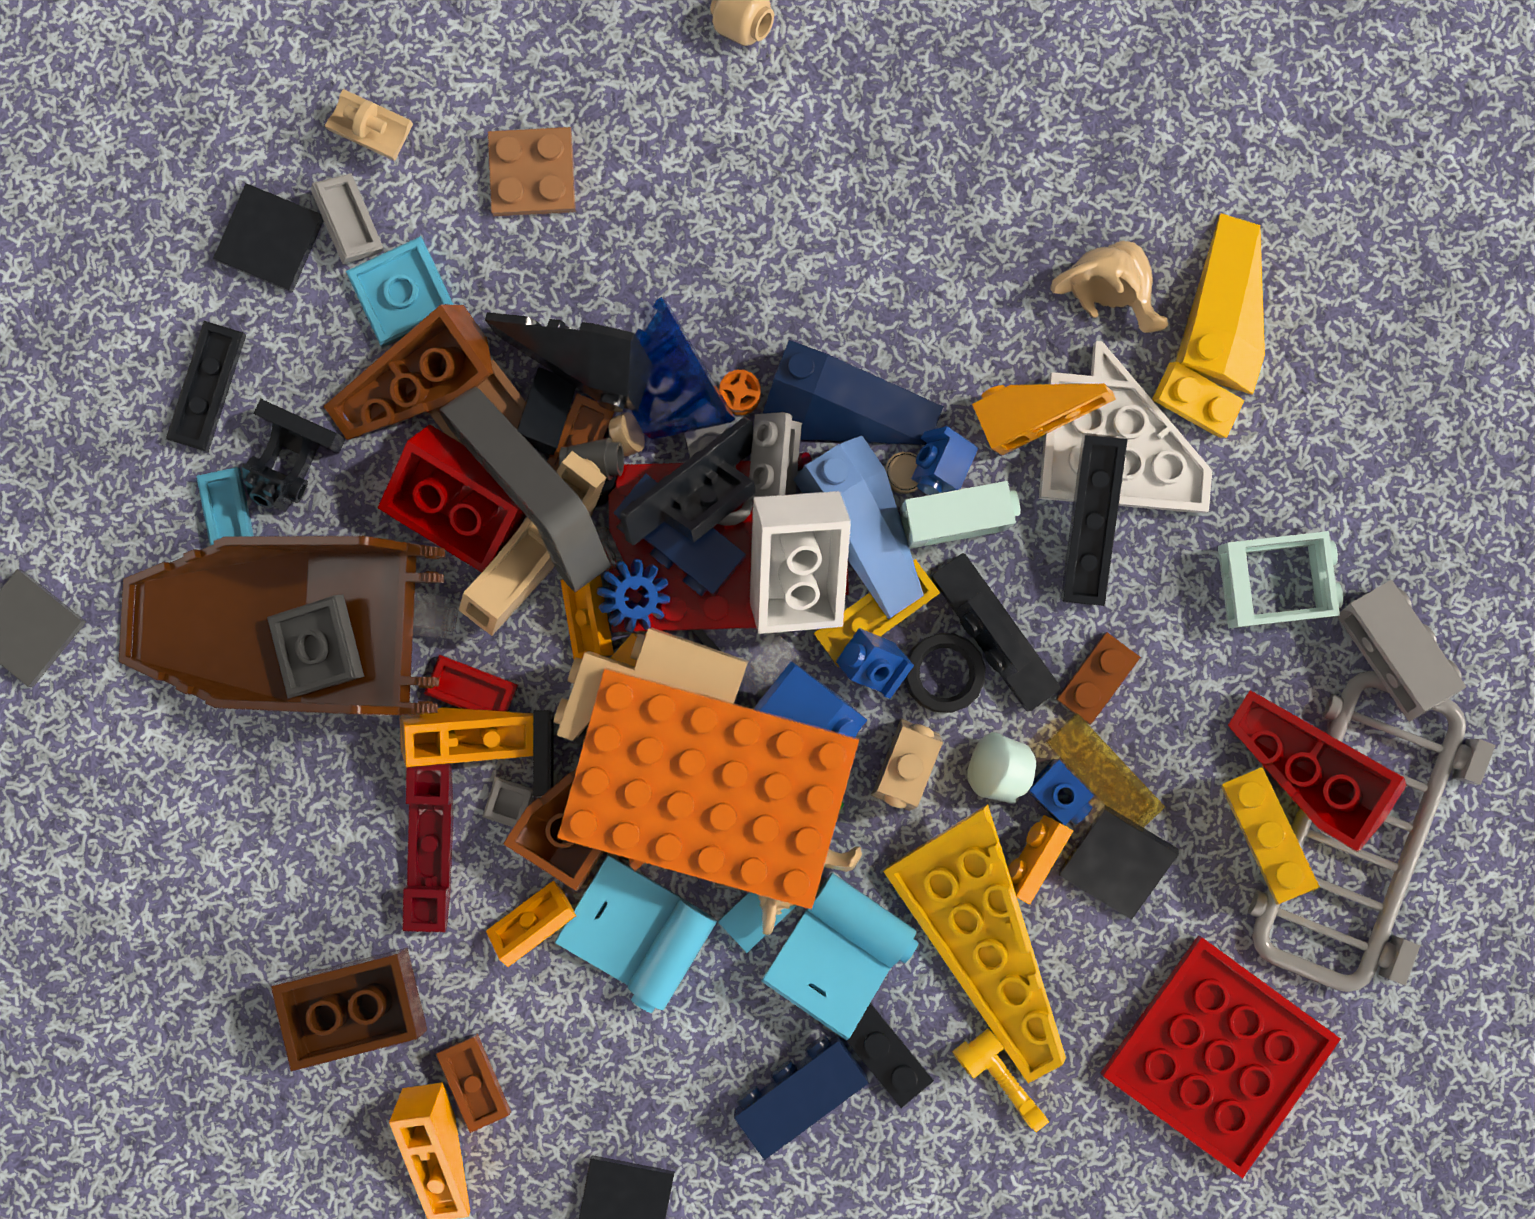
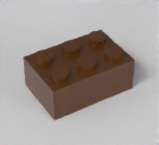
[271,947,427,1072]

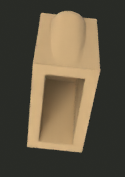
[871,719,943,811]

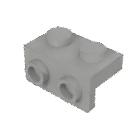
[749,412,802,500]

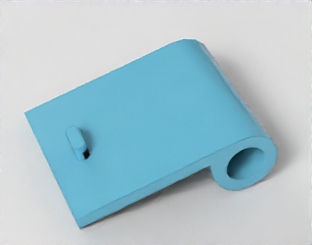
[555,854,717,1013]
[761,873,919,1040]

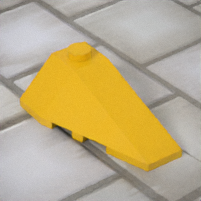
[1175,213,1265,395]

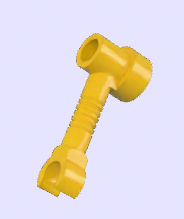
[952,1028,1049,1132]

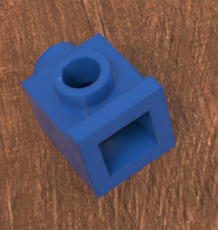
[911,426,978,495]
[836,628,914,699]
[1028,759,1095,826]

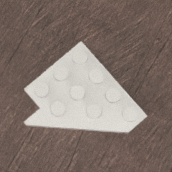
[1039,341,1212,514]

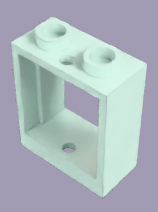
[899,481,1020,549]
[1218,531,1343,629]

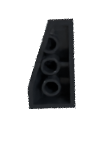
[485,312,653,412]

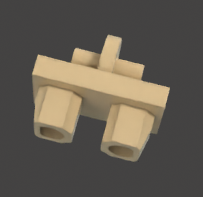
[325,89,413,161]

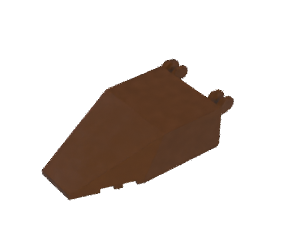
[118,536,445,715]

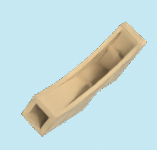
[459,451,607,636]
[553,628,749,741]

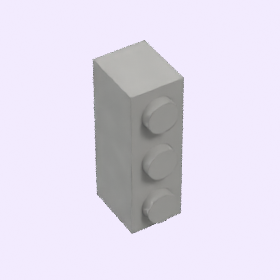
[1337,580,1467,722]

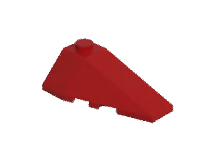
[1228,690,1407,852]

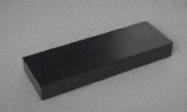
[166,321,246,453]

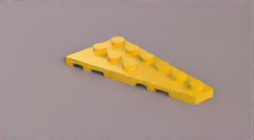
[883,804,1066,1083]

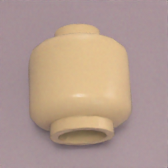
[710,0,774,46]

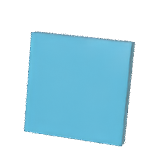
[346,236,454,348]

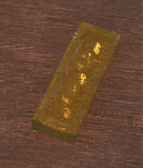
[1045,714,1165,828]

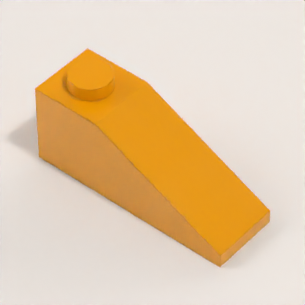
[972,384,1116,456]
[399,708,533,767]
[389,1082,470,1219]

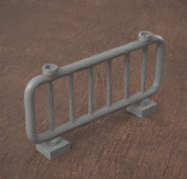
[1248,671,1496,992]

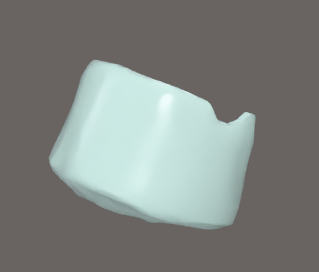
[967,732,1036,803]

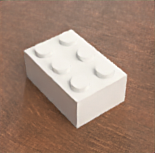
[750,491,851,634]

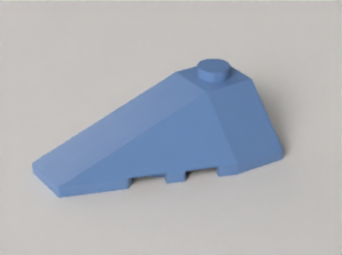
[793,436,924,619]

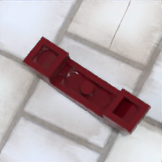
[402,763,453,933]

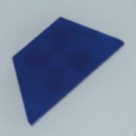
[631,297,735,440]

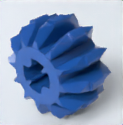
[596,559,670,632]

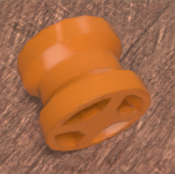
[719,369,761,416]

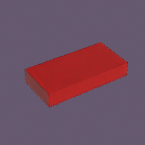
[424,655,519,712]

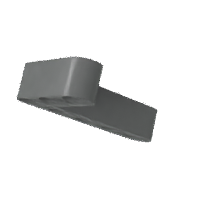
[439,386,610,592]

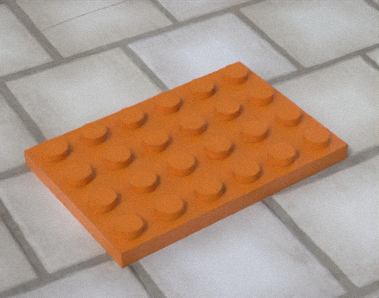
[558,668,859,909]

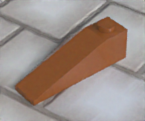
[323,304,493,440]
[503,768,604,891]

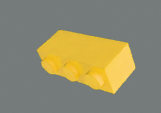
[1221,767,1320,905]

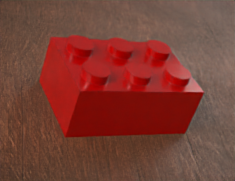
[377,424,526,572]

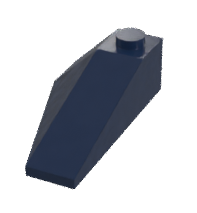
[762,340,944,445]

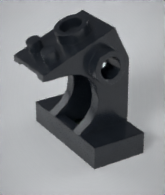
[242,398,346,512]

